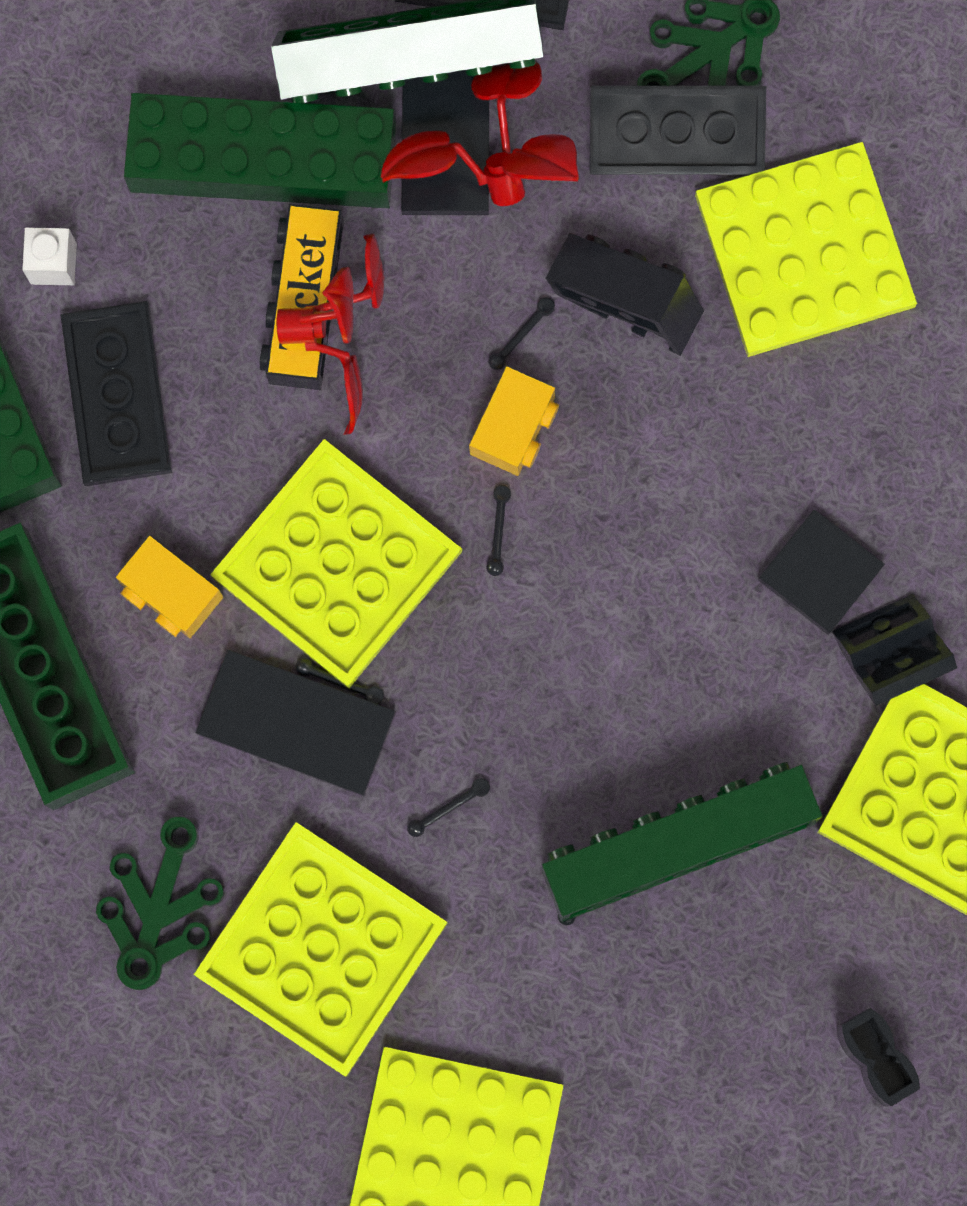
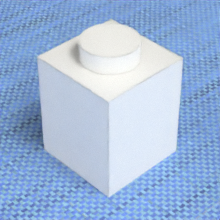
[23,228,77,285]

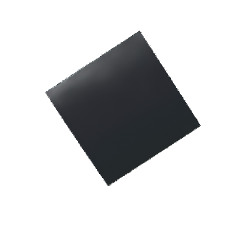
[832,594,957,706]

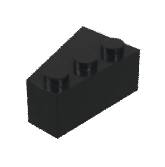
[545,233,704,356]

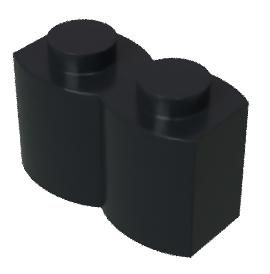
[837,1008,920,1107]

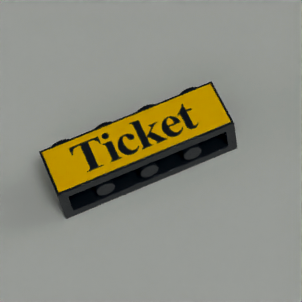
[260,204,344,390]

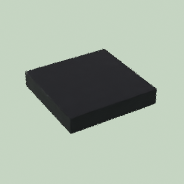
[758,509,885,635]

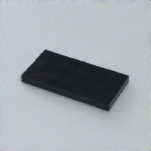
[401,70,489,215]
[590,85,766,175]
[60,301,172,486]
[195,650,396,797]

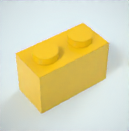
[469,366,559,476]
[116,536,224,638]

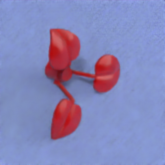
[381,61,579,206]
[276,233,384,435]

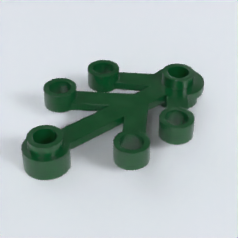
[637,0,780,86]
[96,817,225,990]

